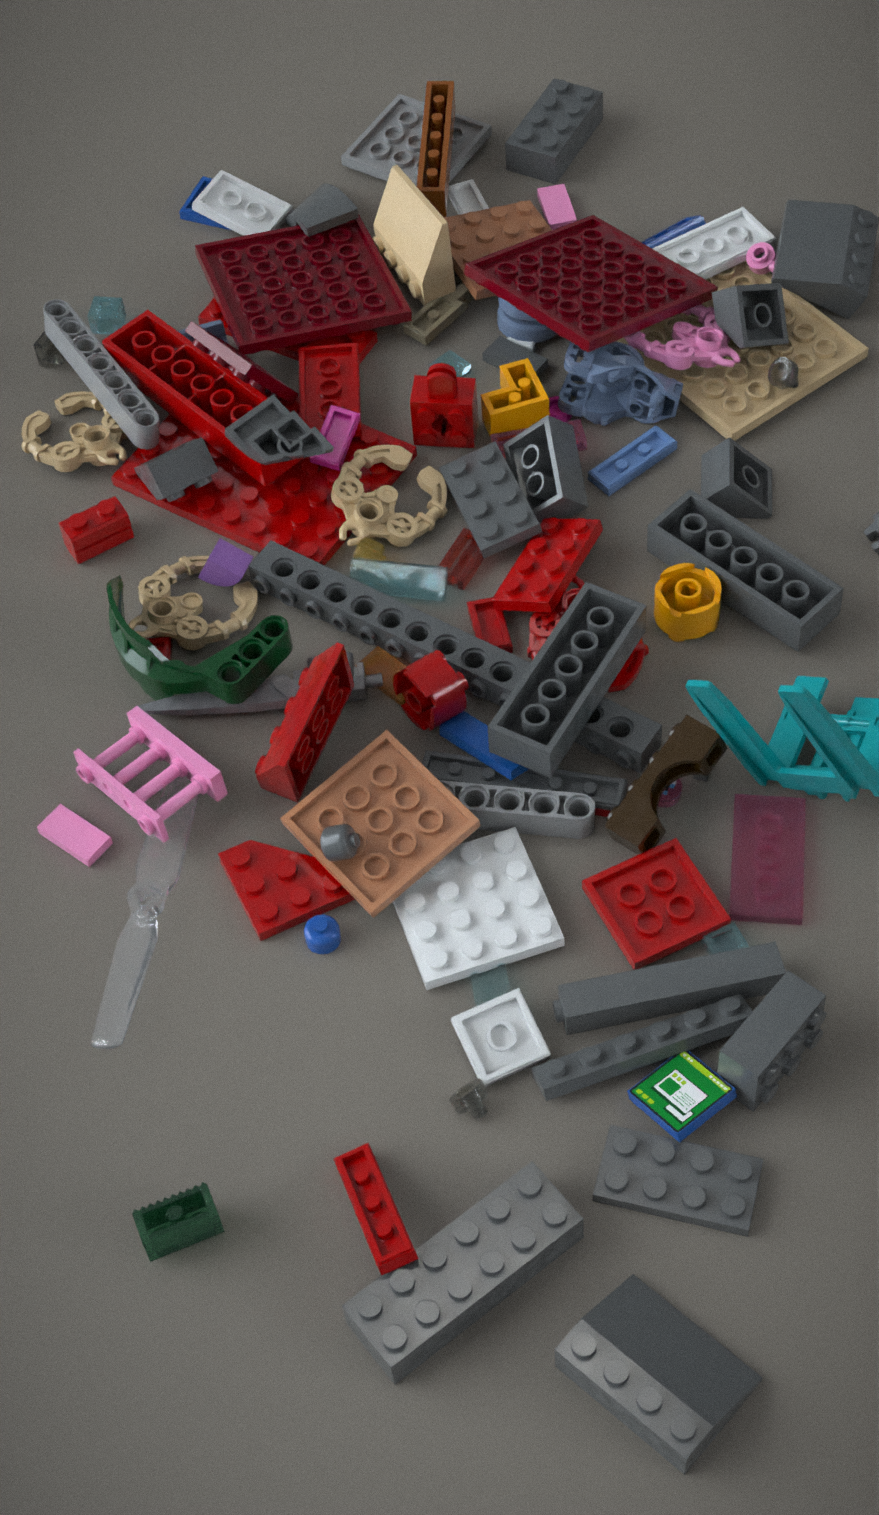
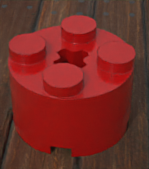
[393,650,469,731]

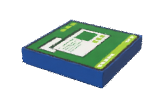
[627,1050,737,1143]

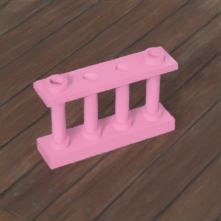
[73,706,228,843]

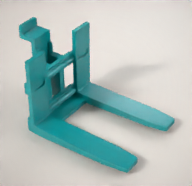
[685,676,879,802]

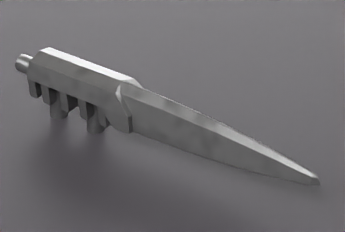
[138,652,383,715]

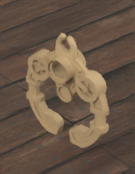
[21,391,127,472]
[331,445,448,547]
[128,556,258,650]

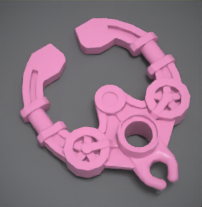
[624,304,741,370]

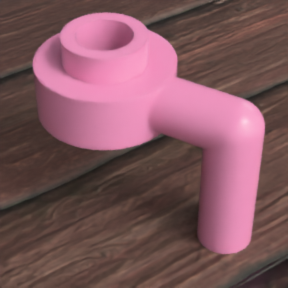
[746,242,776,274]

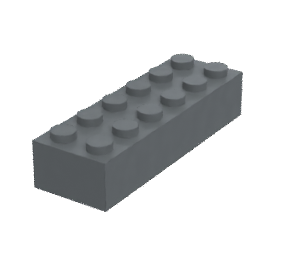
[647,489,844,652]
[488,582,647,778]
[342,1161,584,1385]

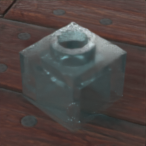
[87,296,126,335]

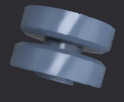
[497,297,557,343]

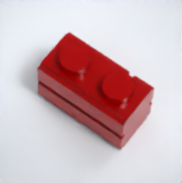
[58,496,134,564]

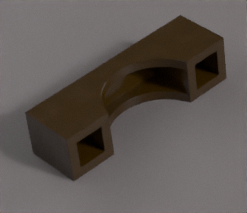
[604,715,728,855]

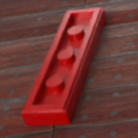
[333,1142,419,1276]

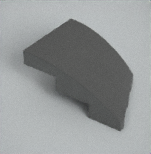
[285,183,359,237]
[225,395,334,465]

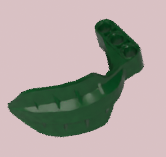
[106,575,293,704]

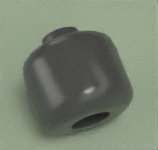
[320,824,360,861]

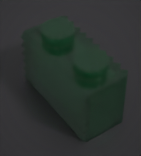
[132,1182,225,1262]

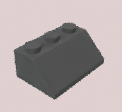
[503,415,589,523]

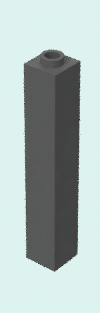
[552,941,786,1035]

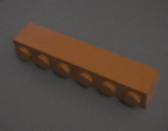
[416,81,456,217]

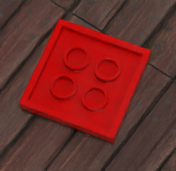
[582,838,731,970]

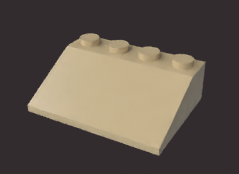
[372,165,456,306]

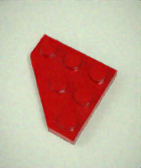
[218,840,355,941]

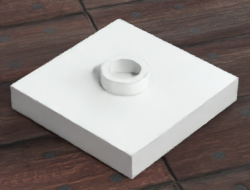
[451,988,551,1088]

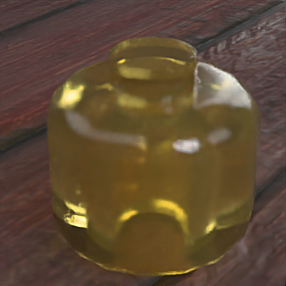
[352,537,387,573]

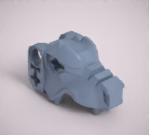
[558,341,683,426]

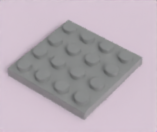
[341,94,492,186]

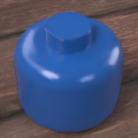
[304,914,341,954]

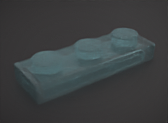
[350,557,448,601]

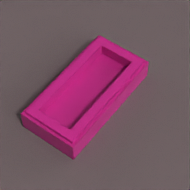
[310,405,361,471]

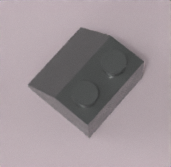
[712,283,789,348]
[134,437,218,502]
[701,437,772,519]

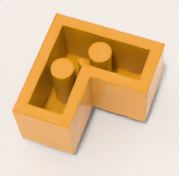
[480,358,549,441]

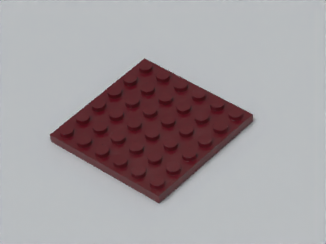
[195,214,412,355]
[464,215,718,352]

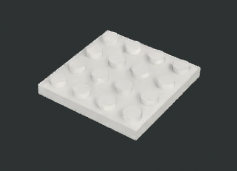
[393,827,565,990]

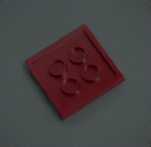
[185,321,299,404]

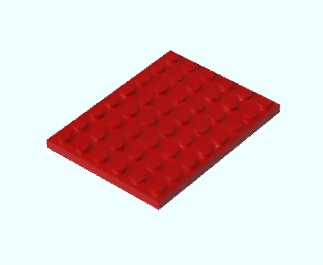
[111,368,417,566]

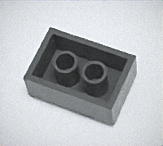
[717,970,827,1112]

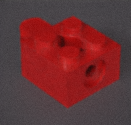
[410,363,479,448]

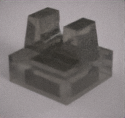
[33,331,65,369]

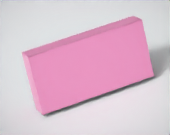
[537,184,577,230]
[37,804,113,867]

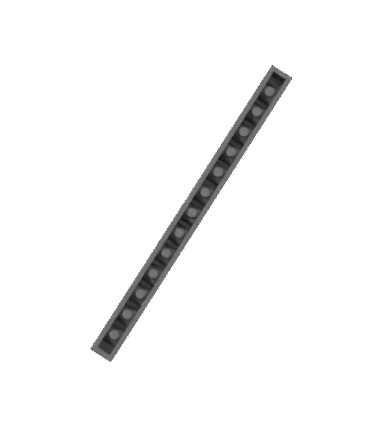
[248,541,662,774]

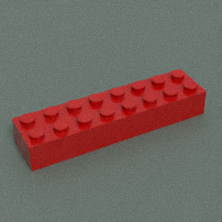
[102,310,303,486]

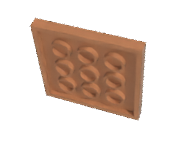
[443,200,552,300]
[280,730,481,918]

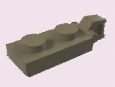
[403,282,473,345]

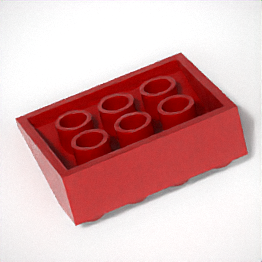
[255,642,354,803]

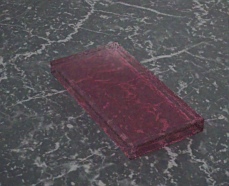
[729,794,806,925]

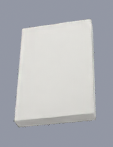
[192,170,293,236]

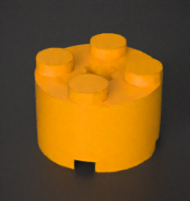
[654,563,722,642]

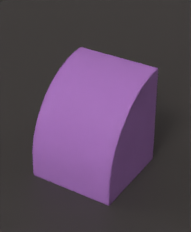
[198,538,253,587]

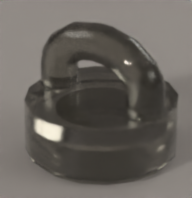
[768,357,799,390]

